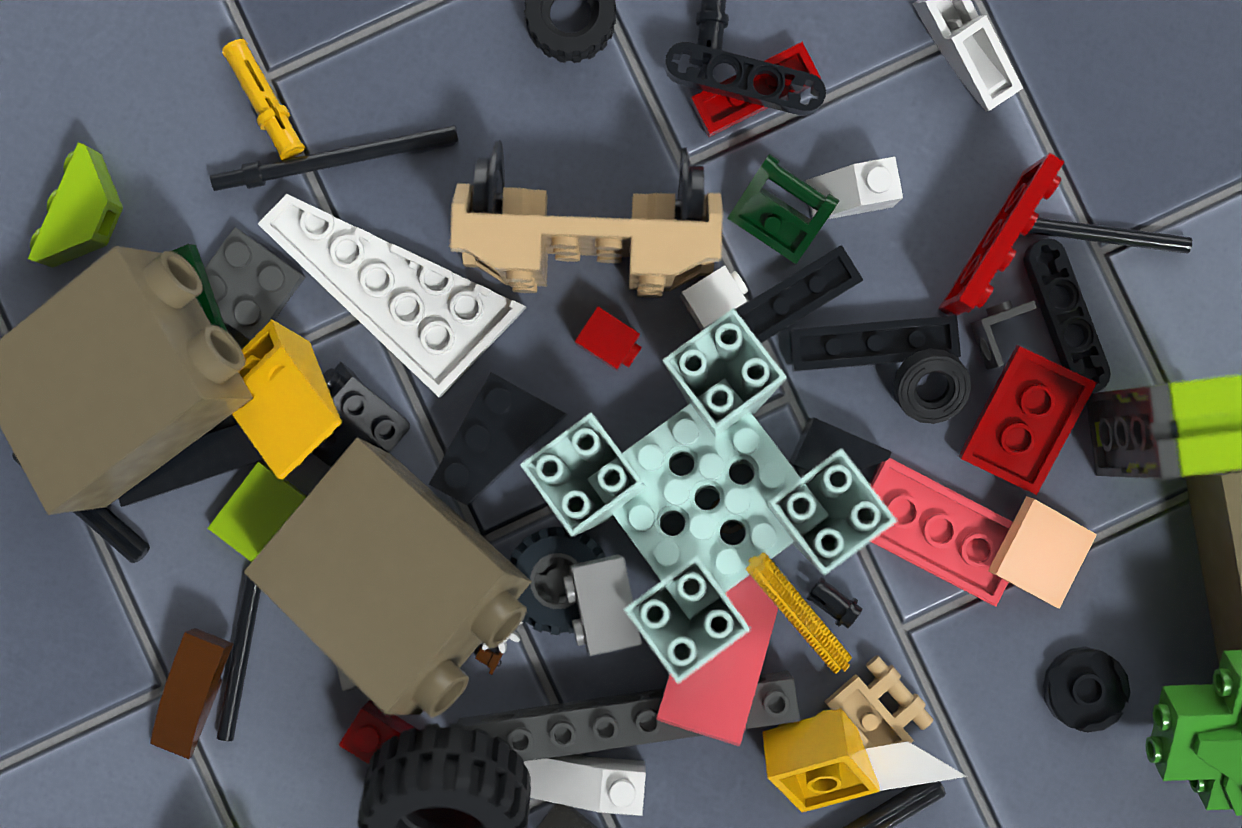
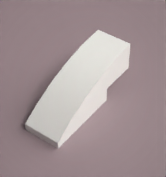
[912,0,1023,111]

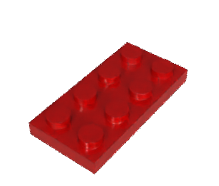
[938,153,1064,316]

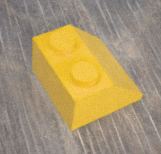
[762,709,880,813]

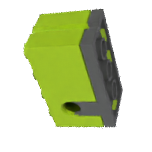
[1086,374,1242,479]

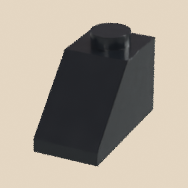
[789,417,892,478]

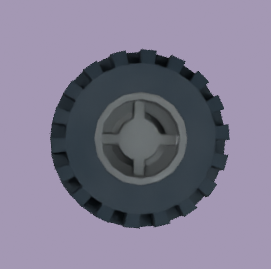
[510,527,606,635]

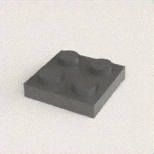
[205,227,305,340]

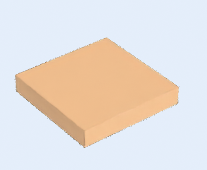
[988,496,1097,609]

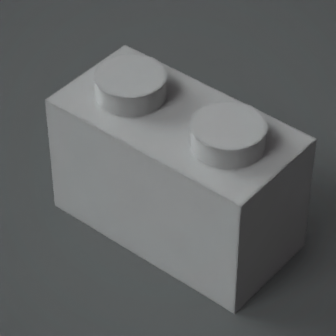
[563,554,642,656]

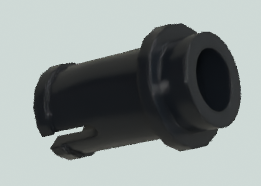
[806,577,863,628]

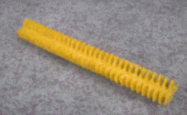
[745,552,852,674]

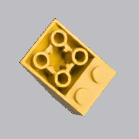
[232,320,342,480]

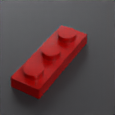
[690,42,821,137]

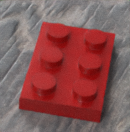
[958,345,1097,495]

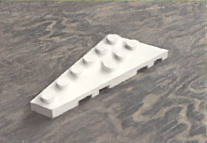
[258,194,526,398]

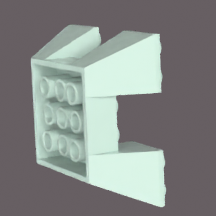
[520,308,897,684]

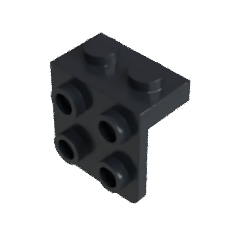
[311,362,410,468]

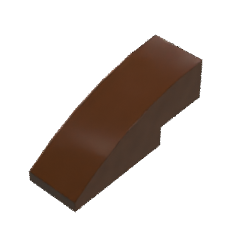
[150,628,234,759]

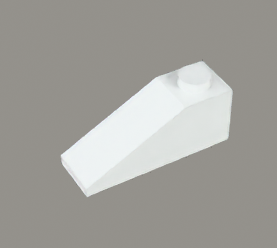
[524,755,646,816]

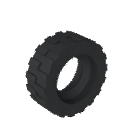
[524,0,616,63]

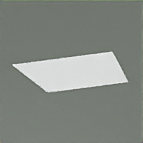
[866,741,967,791]

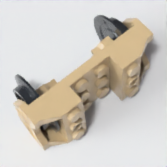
[450,140,723,298]

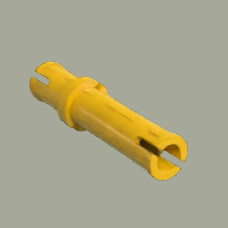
[222,39,305,160]

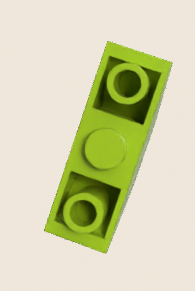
[28,142,123,268]

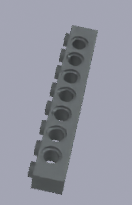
[456,670,800,761]

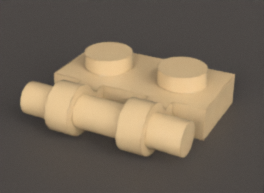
[824,655,934,749]

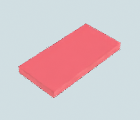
[869,458,1013,607]
[656,575,778,747]

